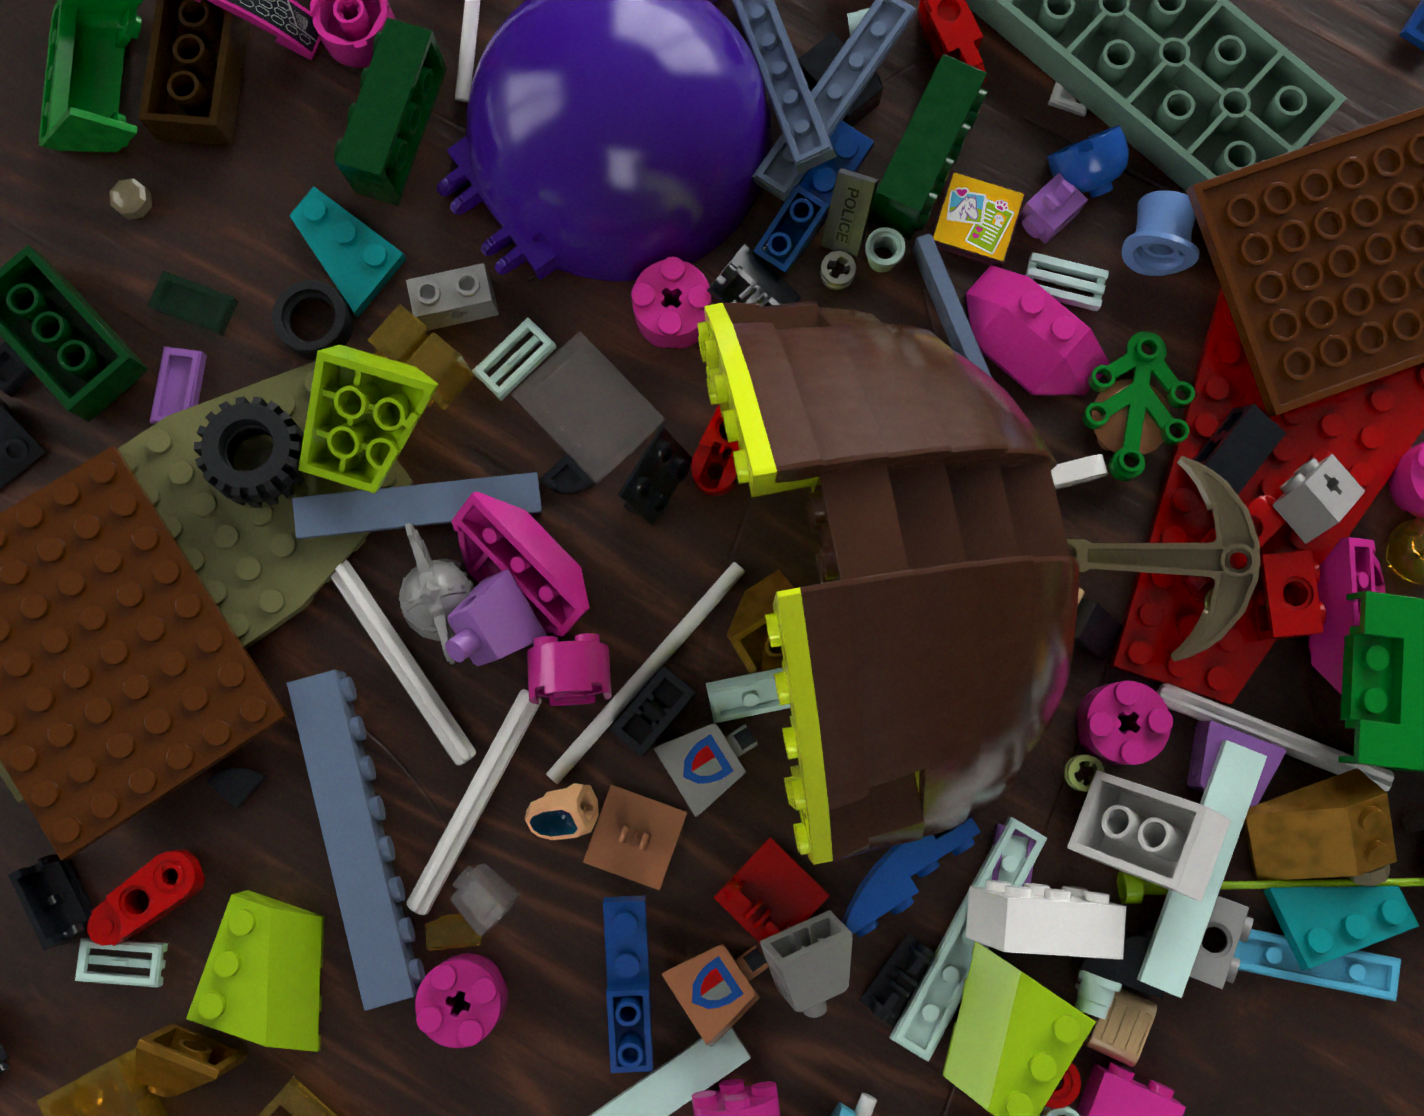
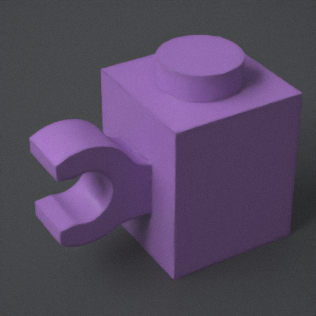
[1018,173,1088,244]

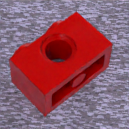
[1252,550,1326,641]

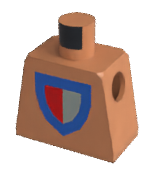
[662,944,769,1046]

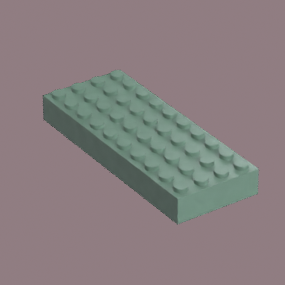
[966,0,1347,191]

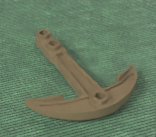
[1067,456,1260,662]

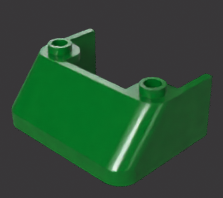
[39,0,143,153]

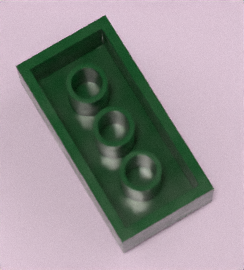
[334,17,447,206]
[868,54,988,240]
[0,245,149,422]

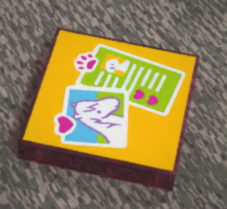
[931,170,1027,268]

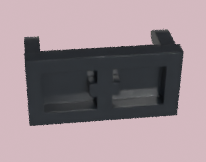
[1193,404,1286,495]
[8,854,94,950]

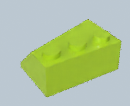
[298,344,439,494]
[186,890,324,1052]
[942,941,1096,1116]

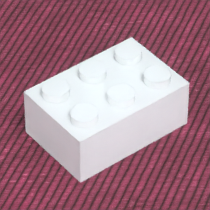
[1067,770,1231,902]
[966,880,1126,960]

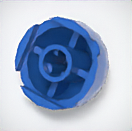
[1047,125,1129,198]

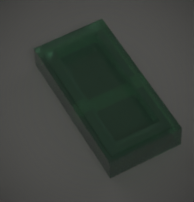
[147,271,238,336]

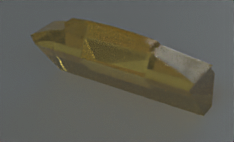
[424,914,483,951]

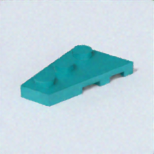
[289,186,407,317]
[1263,886,1419,971]

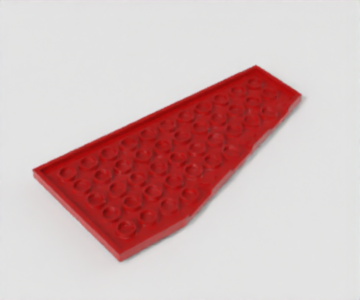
[1109,288,1424,705]

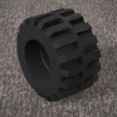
[194,396,305,508]

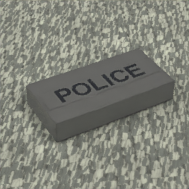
[821,168,879,257]

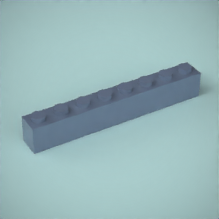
[287,670,425,1011]

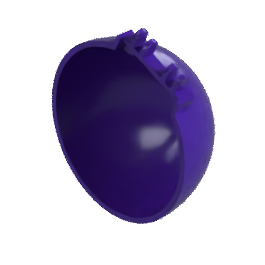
[436,0,772,281]

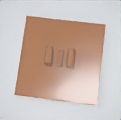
[583,784,687,891]

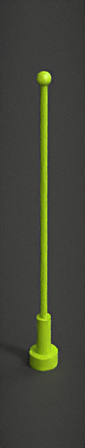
[1117,871,1424,904]

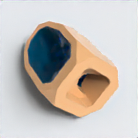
[525,784,599,840]

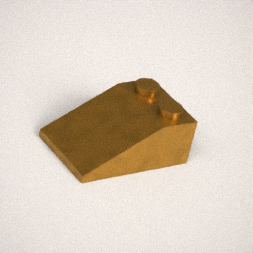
[1244,768,1397,881]

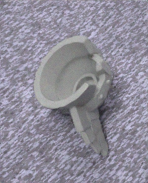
[399,523,475,664]

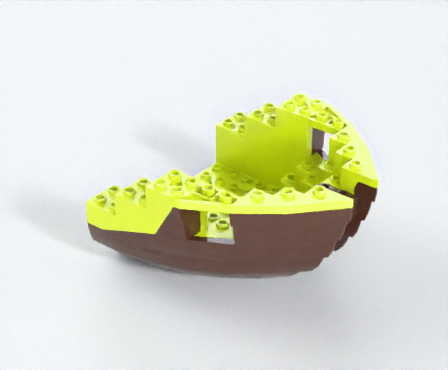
[697,301,1079,865]

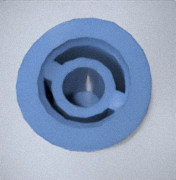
[1122,191,1199,276]

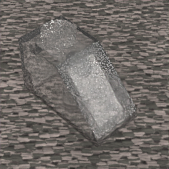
[450,863,521,937]

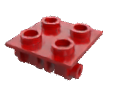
[713,837,830,944]

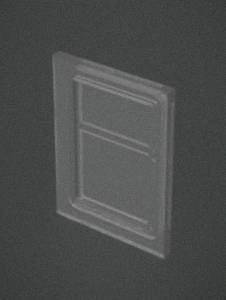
[511,331,666,484]

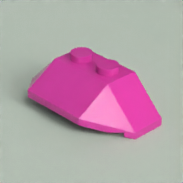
[965,265,1110,396]
[451,491,590,636]
[1308,537,1386,695]

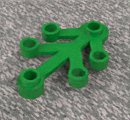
[1082,331,1195,482]

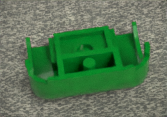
[1338,591,1424,772]

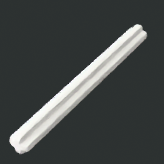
[331,560,476,766]
[1157,683,1394,791]
[407,689,542,916]

